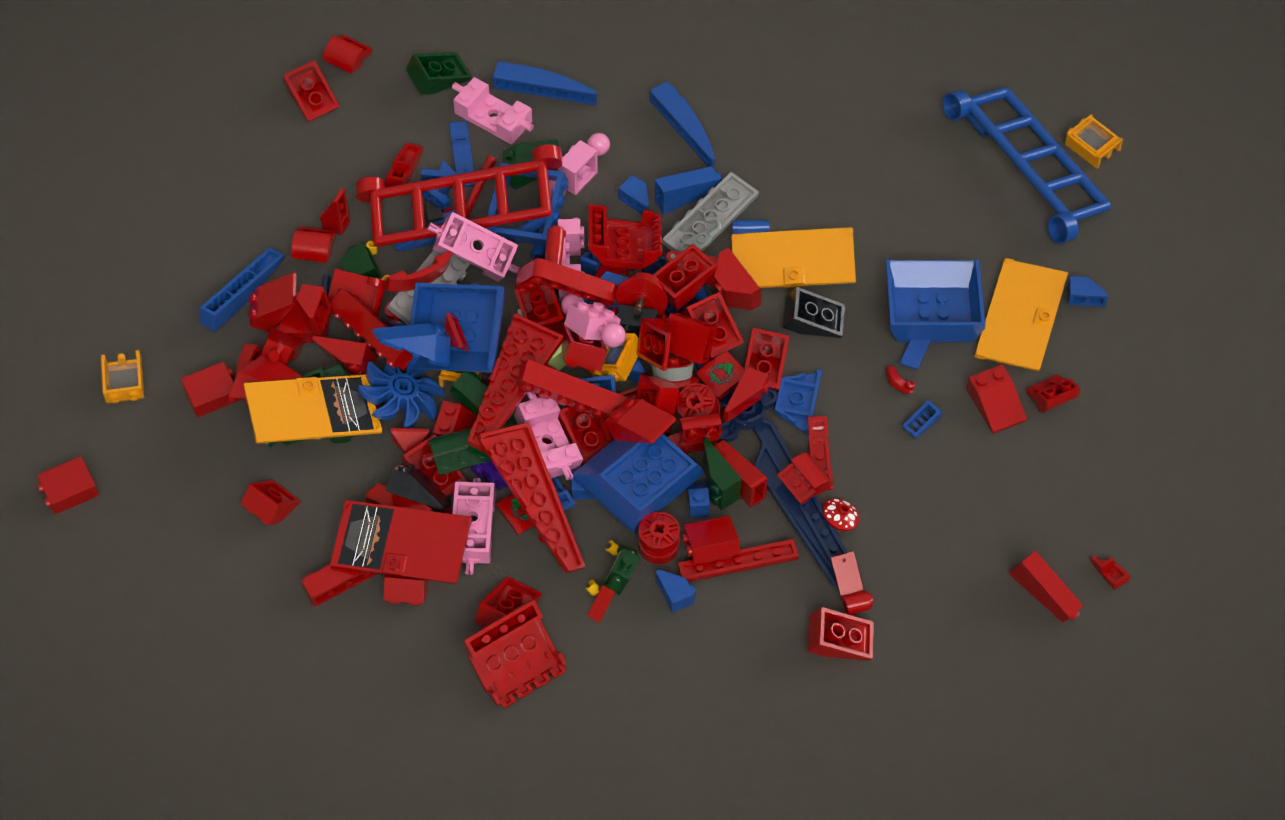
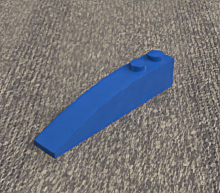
[493,61,597,106]
[650,81,715,168]
[200,247,285,332]

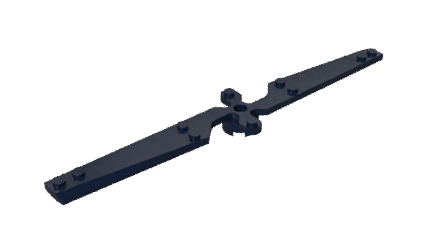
[641,256,861,587]

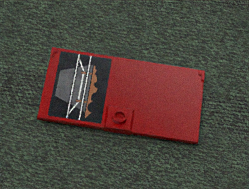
[330,500,472,584]

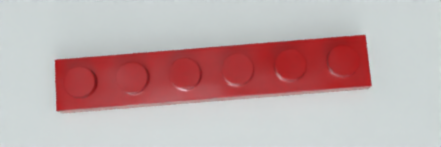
[678,539,799,582]

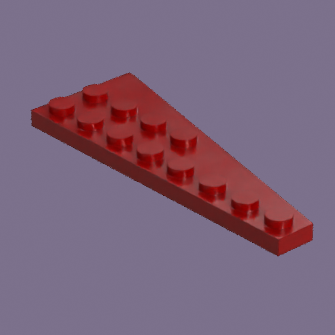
[468,313,564,453]
[477,422,586,573]

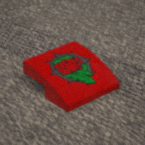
[696,351,745,400]
[495,494,534,536]

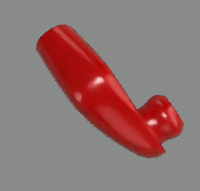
[885,366,915,394]

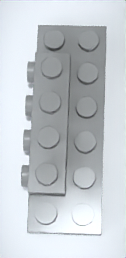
[662,172,759,251]
[387,250,471,325]

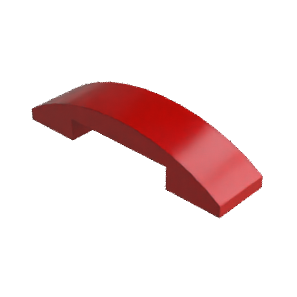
[385,251,452,292]
[808,416,834,490]

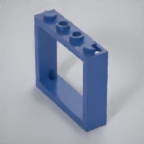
[485,163,568,246]

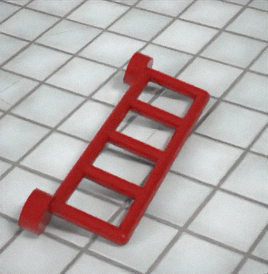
[356,145,563,247]

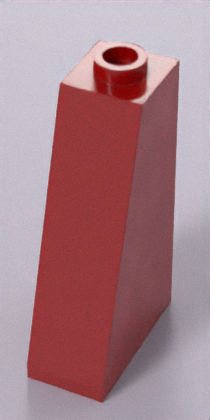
[713,440,768,508]
[365,483,432,511]
[1009,550,1083,623]

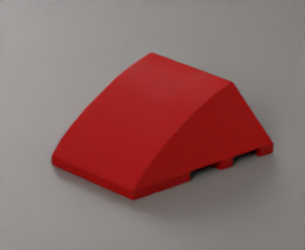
[229,355,303,402]

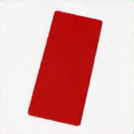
[587,585,615,623]

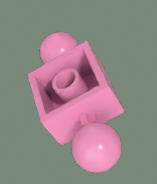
[549,133,610,199]
[561,294,626,347]

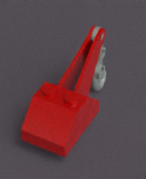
[666,216,762,310]

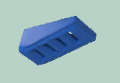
[902,400,943,439]

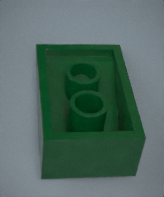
[406,52,472,95]
[502,139,558,190]
[703,438,742,511]

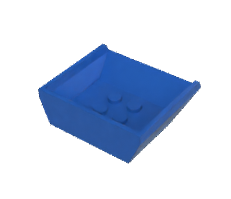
[885,259,985,342]
[407,283,506,373]
[573,434,704,534]

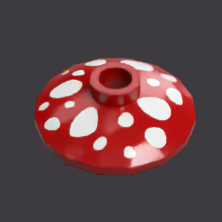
[822,498,860,531]

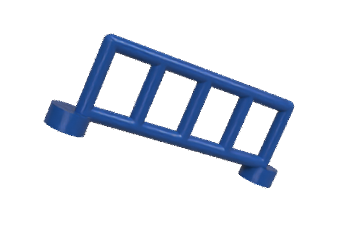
[942,87,1111,244]

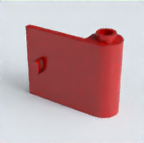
[545,226,566,265]
[328,269,387,316]

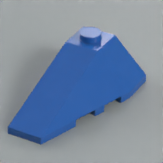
[372,323,451,367]

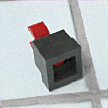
[425,204,455,225]

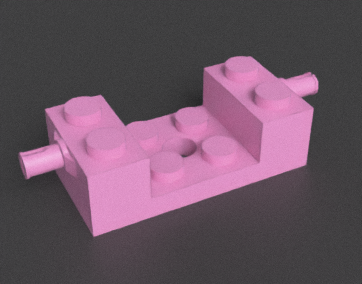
[452,77,534,145]
[427,212,520,282]
[558,217,585,301]
[514,392,583,480]
[453,478,496,575]

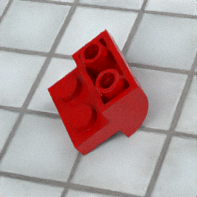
[322,35,372,74]
[291,226,335,263]
[1026,374,1080,413]
[678,413,722,446]
[777,453,833,506]

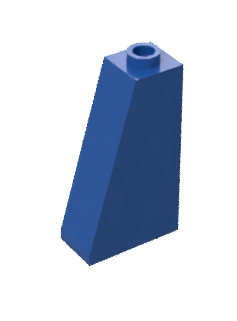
[655,166,722,215]

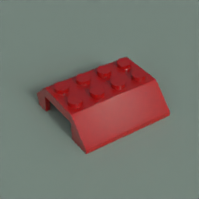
[588,204,663,270]
[463,599,566,709]

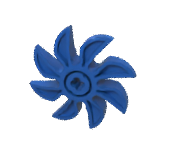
[358,361,445,428]

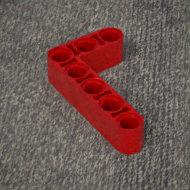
[515,258,617,306]

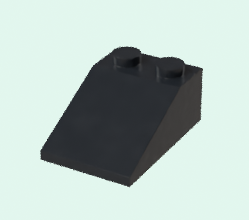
[783,287,845,338]
[386,462,451,510]

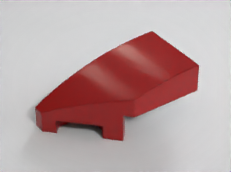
[1091,556,1130,590]

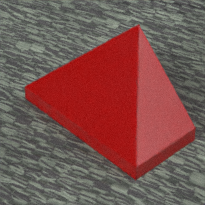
[445,313,470,352]
[391,428,430,454]

